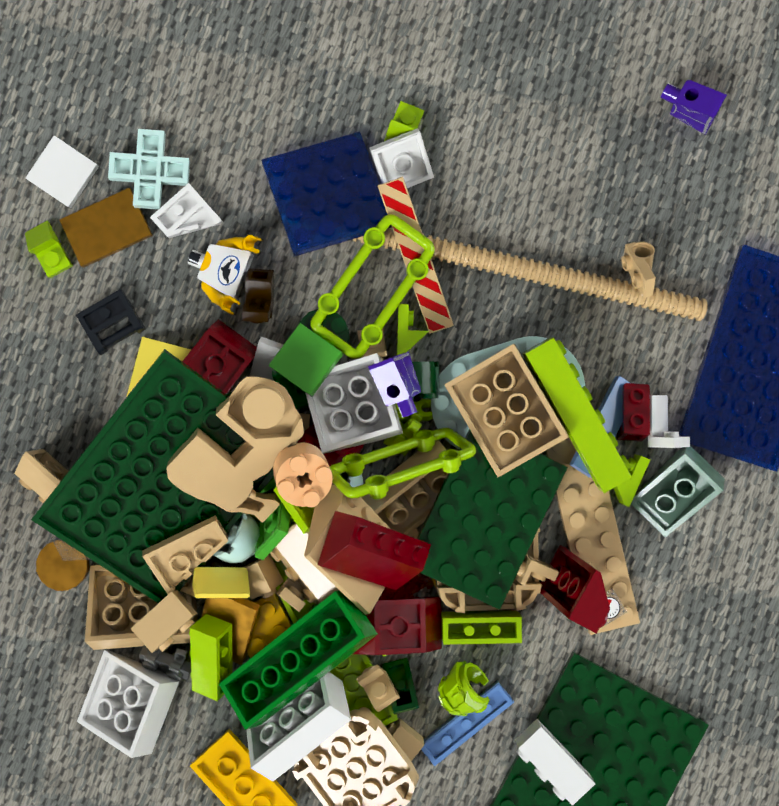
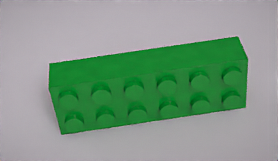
[219,590,378,730]

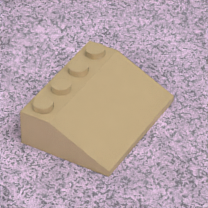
[444,344,570,477]
[304,485,390,615]
[85,565,197,650]

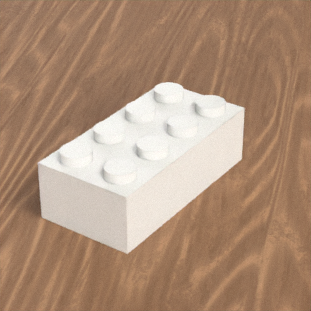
[246,672,351,781]

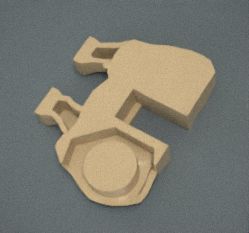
[167,376,307,523]

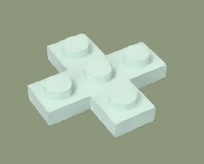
[108,129,190,209]

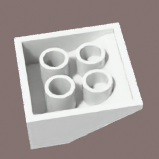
[306,353,403,454]
[77,650,179,758]

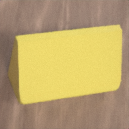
[192,567,250,598]

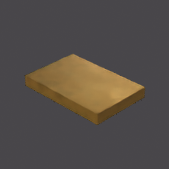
[60,187,153,268]
[202,598,260,665]

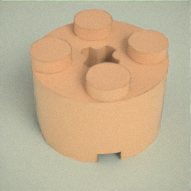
[273,443,332,507]

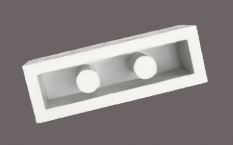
[515,719,595,806]

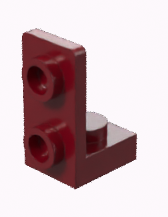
[617,383,650,442]

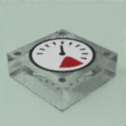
[605,588,627,626]

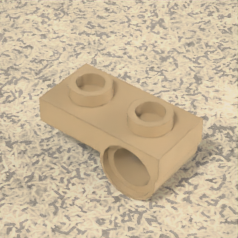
[621,242,656,298]

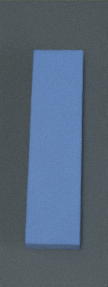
[569,376,630,478]
[421,680,514,766]

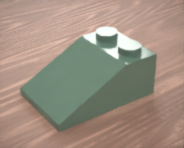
[631,446,725,537]

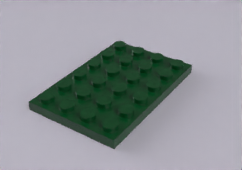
[417,429,568,610]

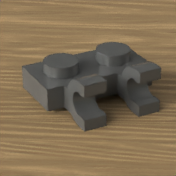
[139,645,191,680]

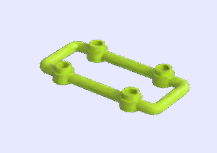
[311,214,435,359]
[330,428,476,499]

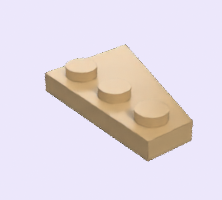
[142,515,228,594]

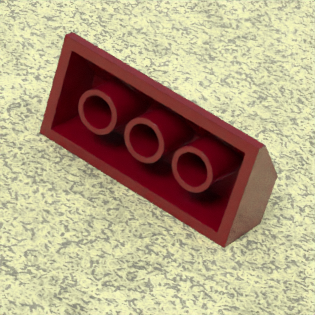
[317,511,431,590]
[540,545,610,634]

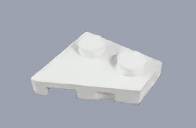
[150,183,223,238]

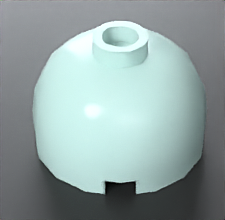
[213,513,260,563]

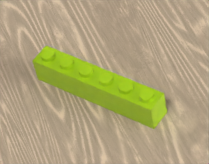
[522,337,632,493]

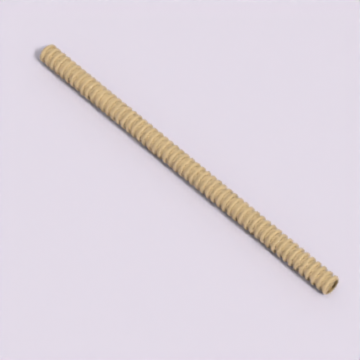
[281,202,708,321]

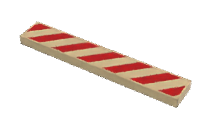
[378,176,454,334]

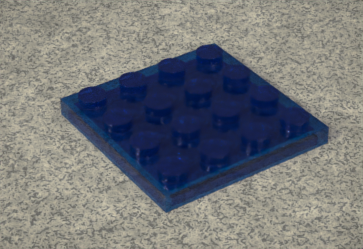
[261,132,392,257]

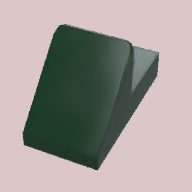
[383,658,419,715]

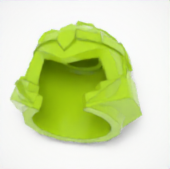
[438,660,490,716]

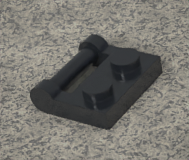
[76,289,146,355]

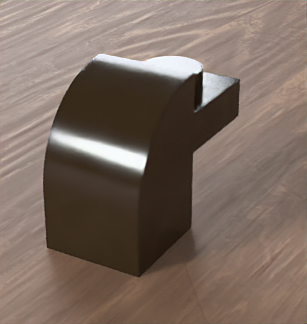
[242,269,274,324]

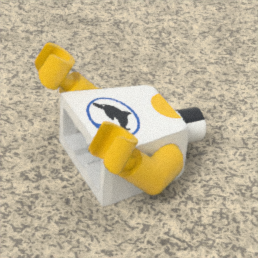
[188,235,262,315]

